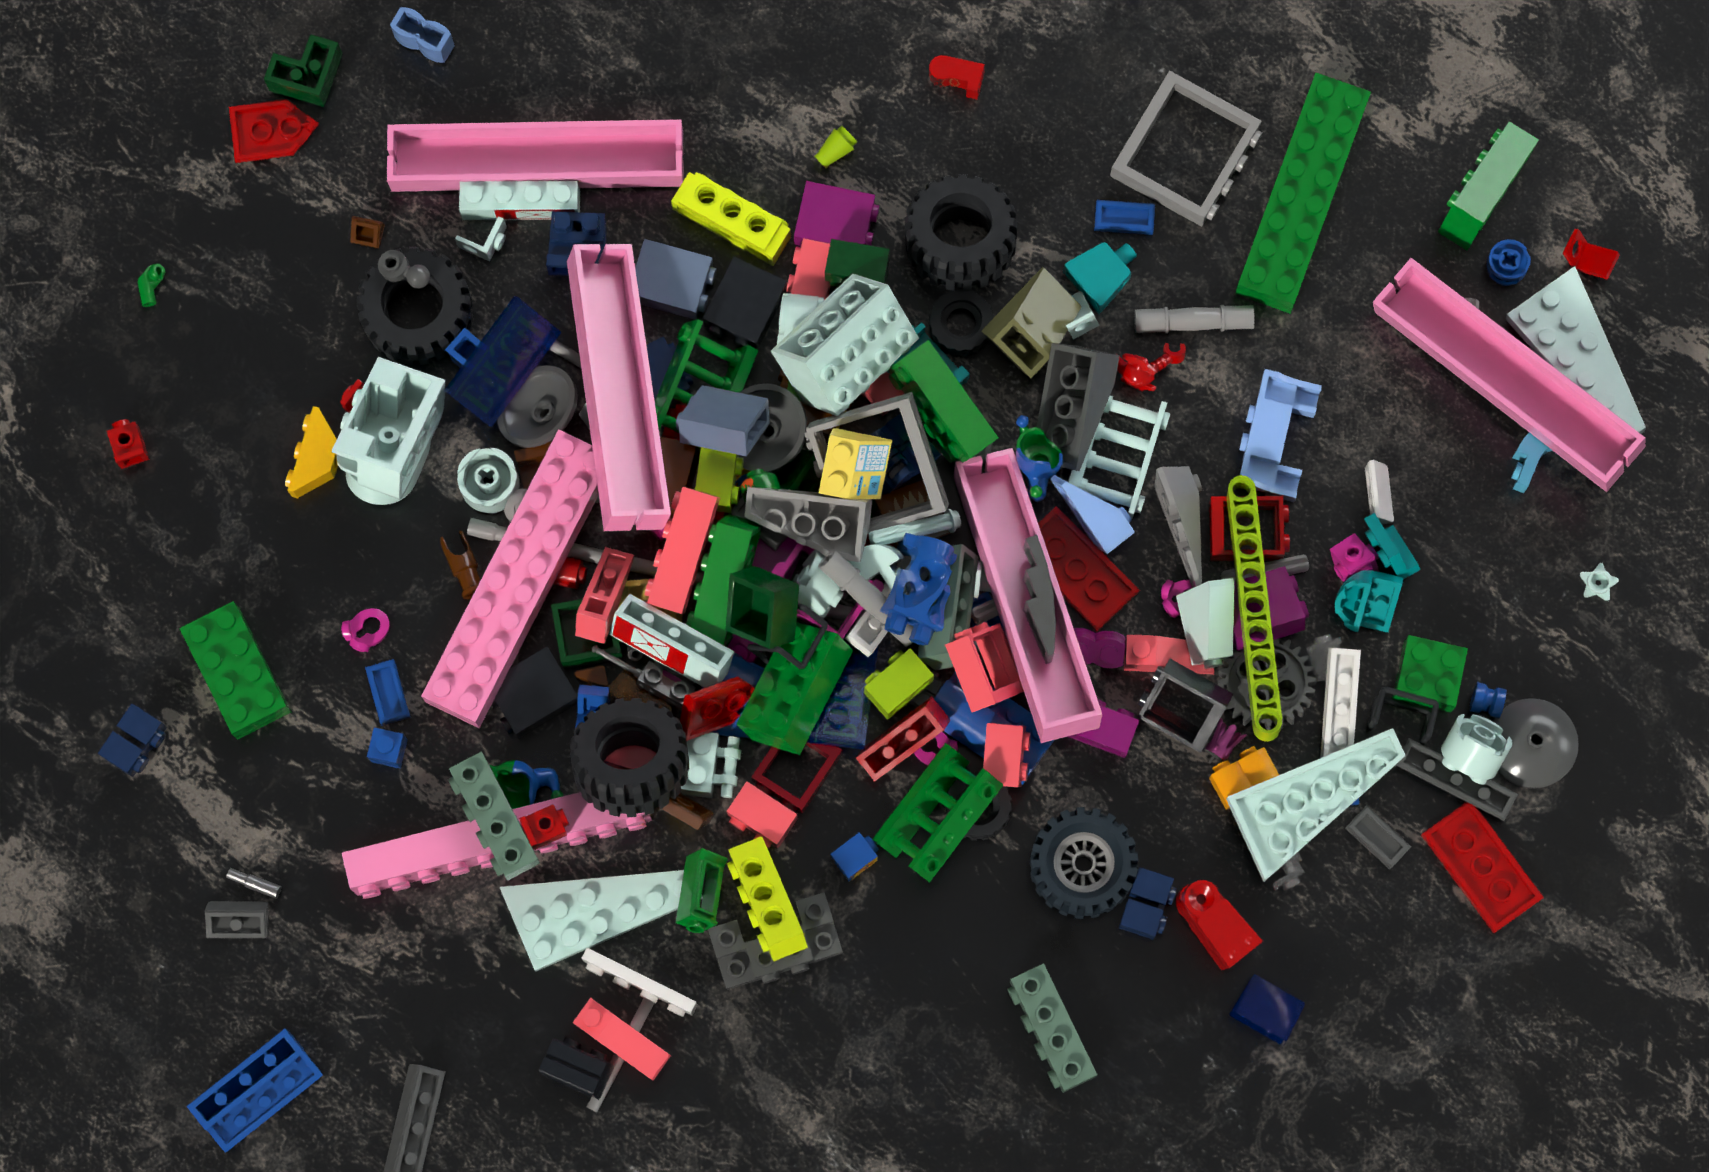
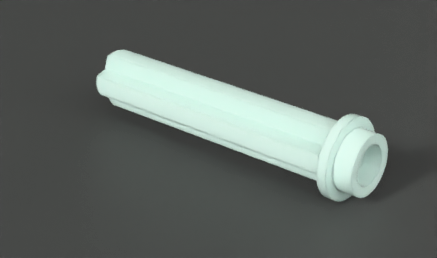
[868,509,961,545]

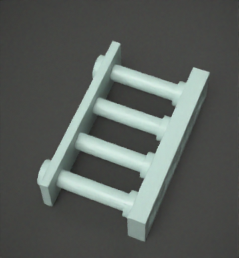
[1069,396,1170,519]

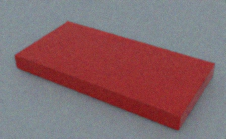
[1038,506,1140,633]
[1421,802,1544,933]

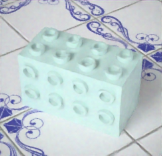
[771,274,919,416]

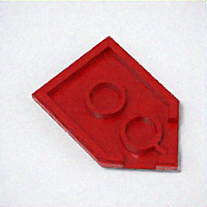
[229,99,319,163]
[680,676,755,741]

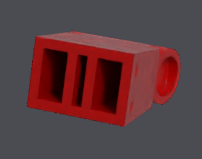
[1175,880,1263,970]

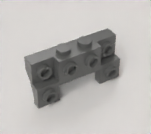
[708,892,843,990]

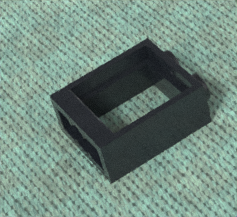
[1137,659,1234,753]

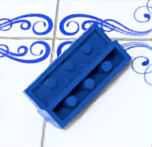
[934,672,1055,785]
[186,1028,323,1153]

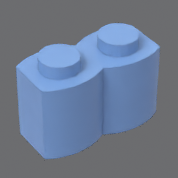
[390,7,455,63]

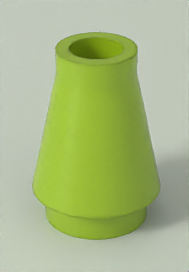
[814,125,857,168]

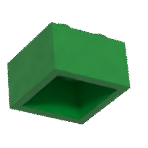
[1392,635,1468,712]

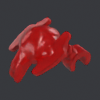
[1117,343,1186,391]

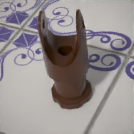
[440,530,481,599]

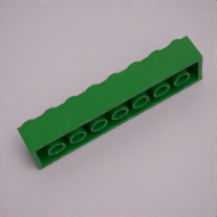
[1235,73,1371,314]

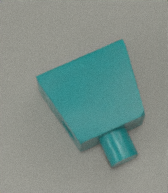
[1063,242,1137,314]

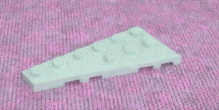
[1505,266,1646,434]
[1226,728,1406,882]
[500,870,703,971]

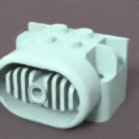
[332,357,445,505]

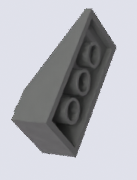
[1037,343,1120,471]

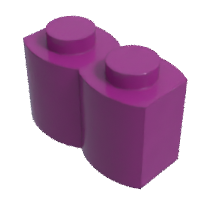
[1074,628,1125,668]

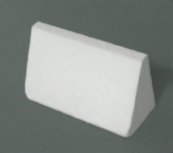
[1365,460,1394,524]

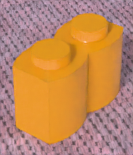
[1209,746,1279,810]

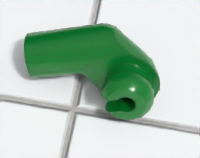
[138,263,165,307]

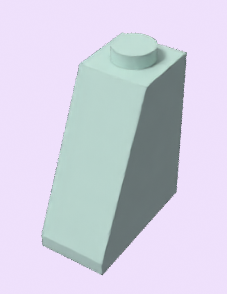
[1176,578,1234,669]

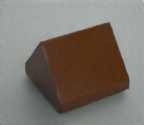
[350,216,385,248]

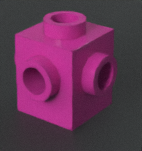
[1330,533,1379,582]

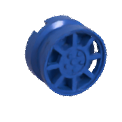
[1486,239,1531,286]

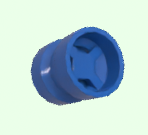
[1469,682,1507,718]

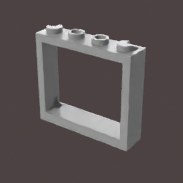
[1110,70,1263,227]
[804,392,949,534]

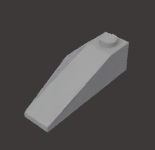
[1154,466,1202,588]
[744,486,872,562]

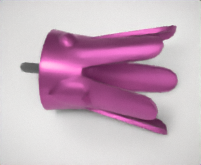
[1204,718,1247,763]

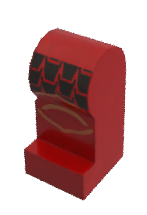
[929,55,985,100]

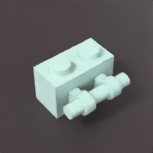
[681,732,742,798]

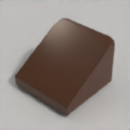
[575,665,611,692]

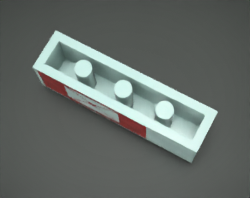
[459,181,580,220]
[609,594,734,688]

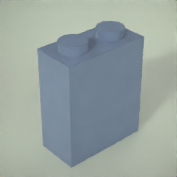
[635,239,717,320]
[676,385,770,457]

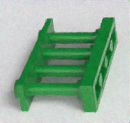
[655,319,758,451]
[872,743,1003,883]

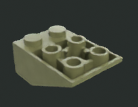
[981,267,1082,378]

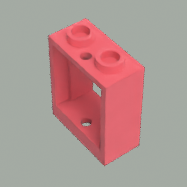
[945,622,1024,713]

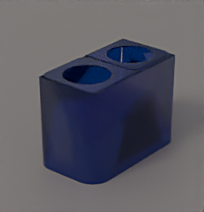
[1229,974,1305,1046]

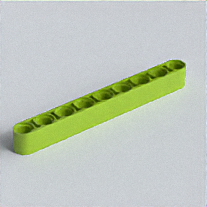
[1227,475,1282,742]

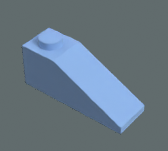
[1050,475,1135,554]

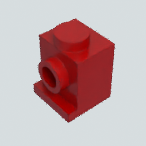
[106,419,150,469]
[519,804,570,850]

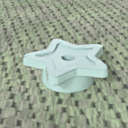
[1580,563,1619,601]

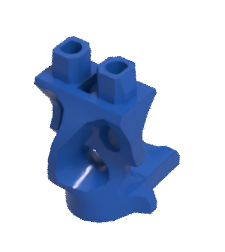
[880,533,957,646]

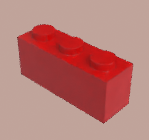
[856,697,950,781]

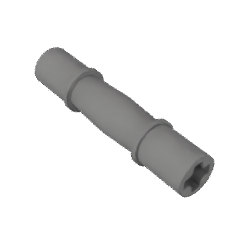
[1134,305,1254,333]
[818,549,914,647]

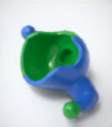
[1016,415,1063,502]
[489,760,564,809]

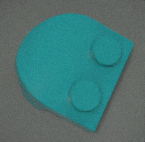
[1364,513,1420,580]
[1335,570,1403,632]

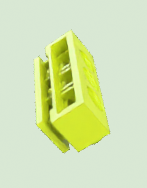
[671,172,791,266]
[727,836,808,961]

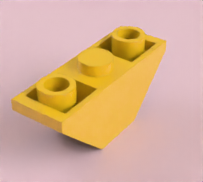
[285,406,338,498]

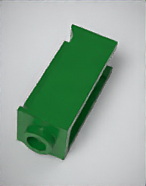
[676,848,728,933]

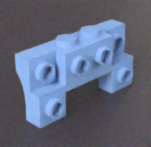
[1239,369,1322,502]

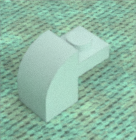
[848,544,907,593]

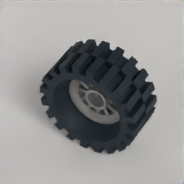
[1030,807,1138,919]

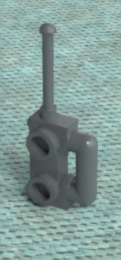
[592,645,696,710]

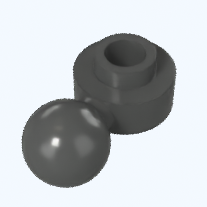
[378,250,430,288]

